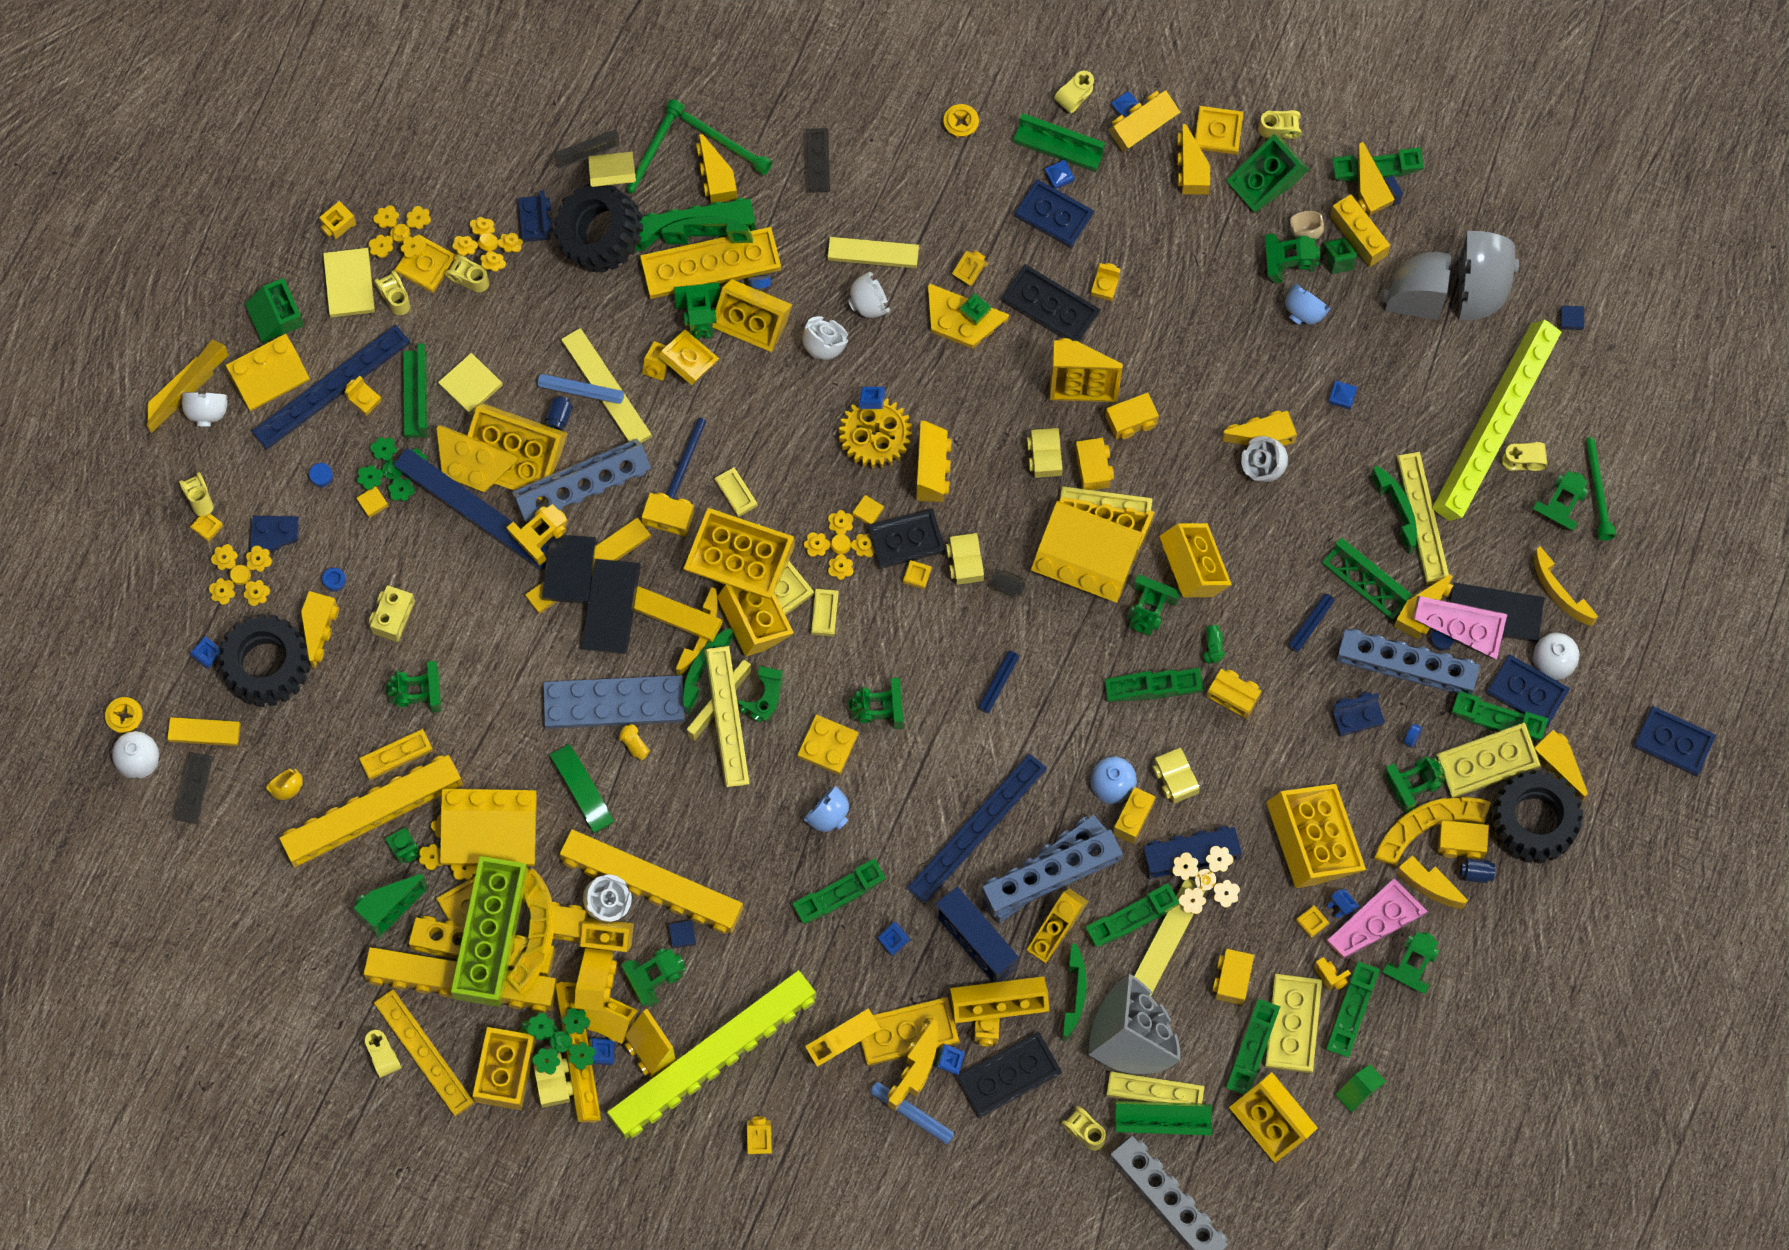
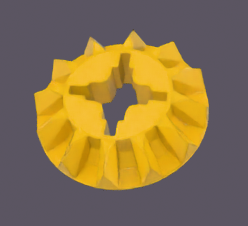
[944,104,979,138]
[105,697,143,734]

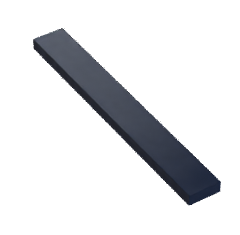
[252,325,410,450]
[394,447,549,570]
[907,753,1047,905]

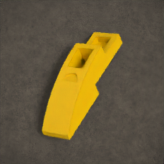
[887,1019,938,1112]

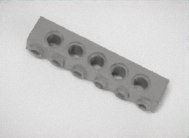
[1110,1136,1228,1250]

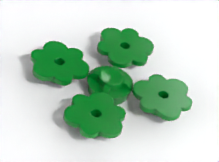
[358,437,427,501]
[527,1008,595,1075]

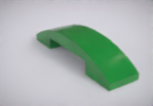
[1332,147,1424,181]
[661,216,753,245]
[1371,466,1417,554]
[683,628,733,715]
[1452,691,1548,741]
[549,744,614,834]
[792,858,886,924]
[1085,883,1180,948]
[1062,943,1087,1041]
[1326,961,1380,1058]
[1226,998,1281,1094]

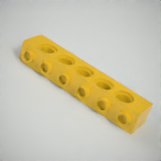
[409,916,555,977]

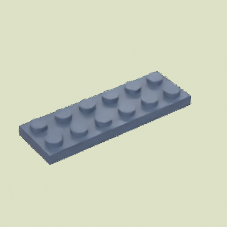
[544,675,685,729]

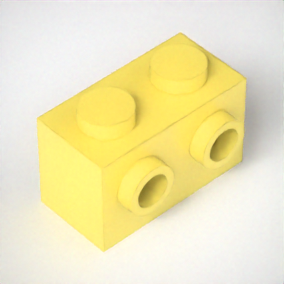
[369,585,415,642]

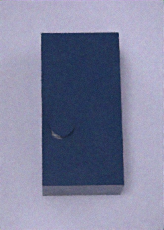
[935,886,1019,983]

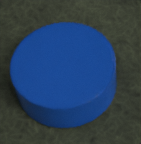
[748,275,771,289]
[309,463,333,487]
[322,567,346,592]
[1404,724,1423,748]

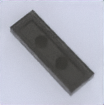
[806,128,830,193]
[554,129,620,169]
[174,752,213,824]

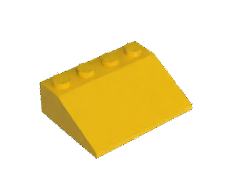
[1050,338,1123,402]
[468,404,568,500]
[1031,501,1143,603]
[684,508,795,599]
[1266,784,1366,888]
[440,789,537,866]

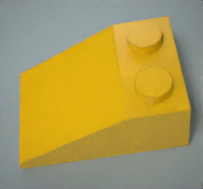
[624,1009,676,1079]

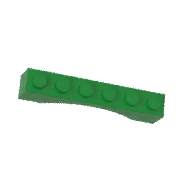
[635,198,756,252]

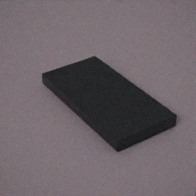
[1001,264,1101,342]
[581,559,641,655]
[1450,582,1545,643]
[956,1032,1062,1119]

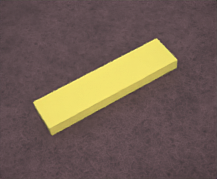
[828,237,919,268]
[1060,486,1152,512]
[687,660,751,741]
[1106,1071,1204,1104]

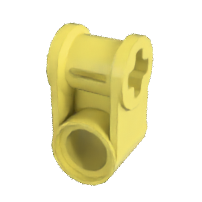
[1054,71,1094,114]
[1258,110,1302,139]
[444,254,489,293]
[374,270,410,315]
[1502,442,1547,471]
[179,472,214,516]
[365,1030,402,1078]
[1061,1105,1106,1151]

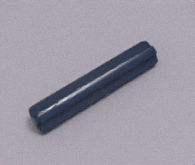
[1288,593,1334,652]
[978,650,1019,713]

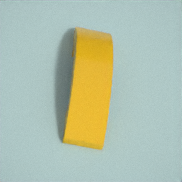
[1533,546,1598,626]
[676,587,718,675]

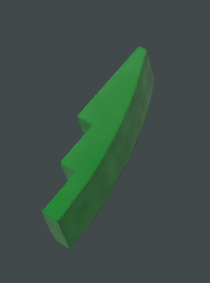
[1105,668,1204,702]

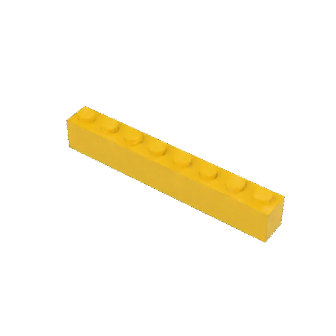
[280,755,463,868]
[560,829,743,934]
[364,947,557,1013]

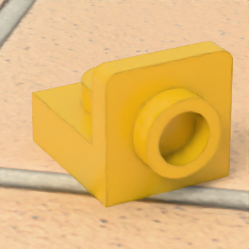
[952,250,989,286]
[1091,263,1121,301]
[642,341,668,381]
[345,376,382,416]
[1313,957,1351,991]
[974,1018,1000,1047]
[747,1116,772,1154]

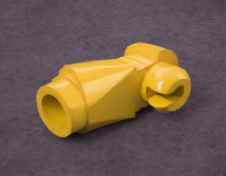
[619,724,650,761]

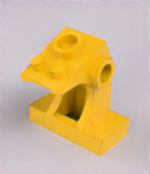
[506,504,568,566]

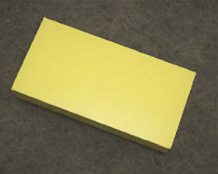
[714,467,758,517]
[811,589,839,637]

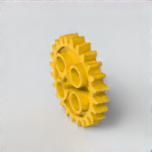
[839,398,912,469]

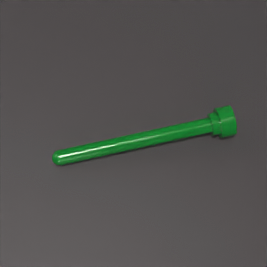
[626,99,685,193]
[681,112,773,176]
[1586,437,1616,541]

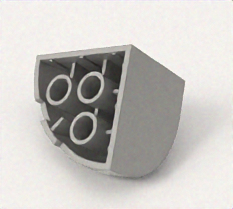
[1458,231,1519,320]
[1382,251,1451,320]
[1088,974,1180,1074]

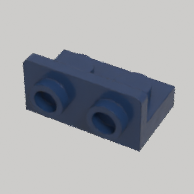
[518,190,553,242]
[1331,692,1385,737]

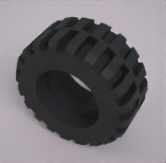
[554,183,643,273]
[218,614,310,707]
[1490,770,1583,863]

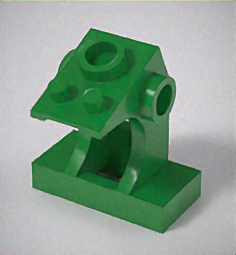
[1265,233,1320,284]
[674,282,720,340]
[1533,471,1589,531]
[1128,574,1181,636]
[385,661,442,713]
[738,666,785,723]
[848,677,904,729]
[1383,756,1445,814]
[1383,931,1440,994]
[621,948,686,1007]

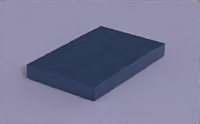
[1014,179,1094,249]
[1486,654,1570,728]
[1633,706,1716,777]

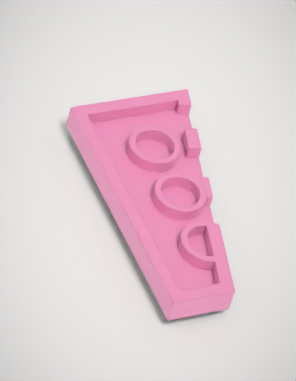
[1412,596,1507,659]
[1327,878,1428,959]

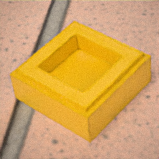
[356,486,388,518]
[853,495,884,525]
[190,513,223,543]
[903,560,932,590]
[1296,905,1329,939]

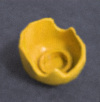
[266,768,303,800]

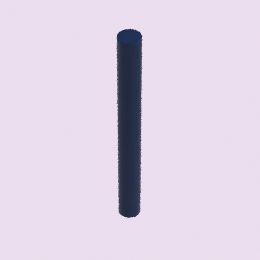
[666,418,706,499]

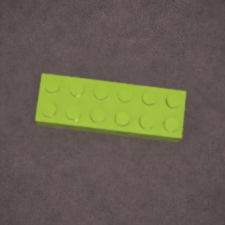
[451,856,528,1007]

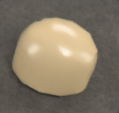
[1290,211,1324,240]

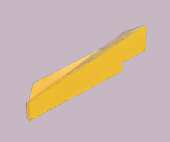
[147,339,229,433]

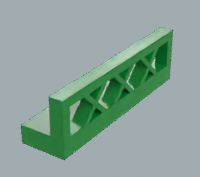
[1013,113,1105,172]
[403,343,428,438]
[1322,537,1412,621]
[1115,1101,1212,1135]

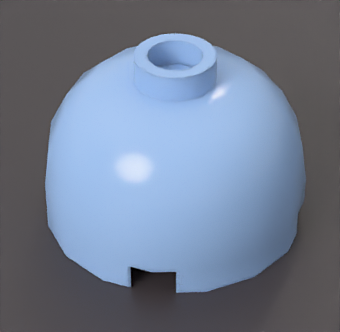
[1285,283,1331,325]
[1090,757,1137,804]
[804,786,849,832]

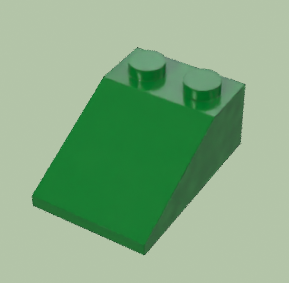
[1226,134,1310,212]
[354,874,428,939]

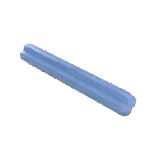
[538,374,624,404]
[871,1082,954,1144]

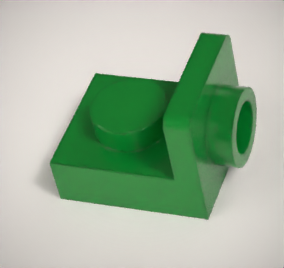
[385,827,420,864]

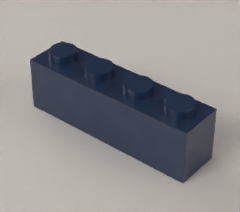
[1142,826,1242,879]

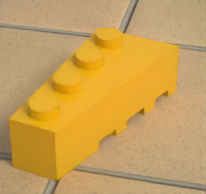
[1059,497,1155,561]

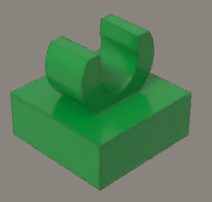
[959,293,991,325]

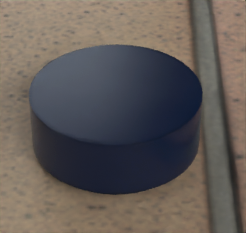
[1430,629,1454,651]

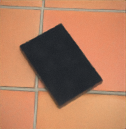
[867,509,946,569]
[542,535,597,604]

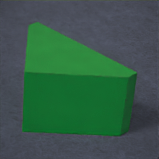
[1323,238,1357,274]
[1335,1064,1386,1113]

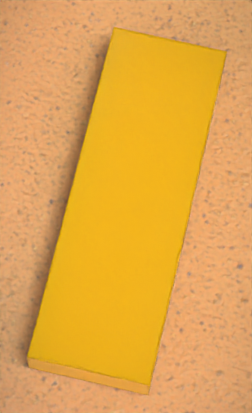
[168,717,241,746]
[359,729,433,780]

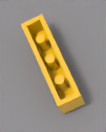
[950,976,1049,1023]

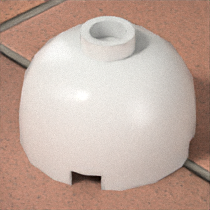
[848,272,890,318]
[802,316,848,360]
[182,393,227,427]
[1241,436,1288,482]
[1532,632,1580,680]
[112,731,159,779]
[583,875,632,922]

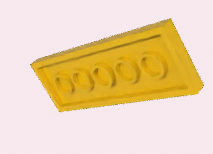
[640,227,781,299]

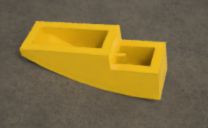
[1396,855,1468,910]

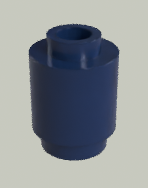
[545,396,573,431]
[1459,858,1495,883]

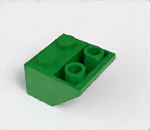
[245,278,304,343]

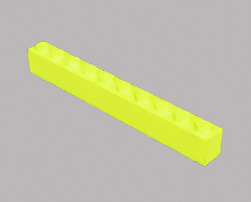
[1432,319,1561,521]
[608,970,816,1139]

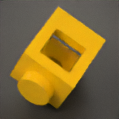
[319,201,356,240]

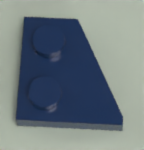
[250,516,299,559]

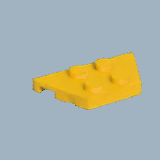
[928,283,1009,349]
[437,425,520,492]

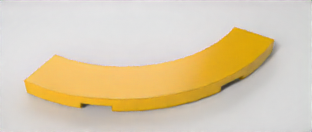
[1374,797,1491,867]
[506,868,555,995]

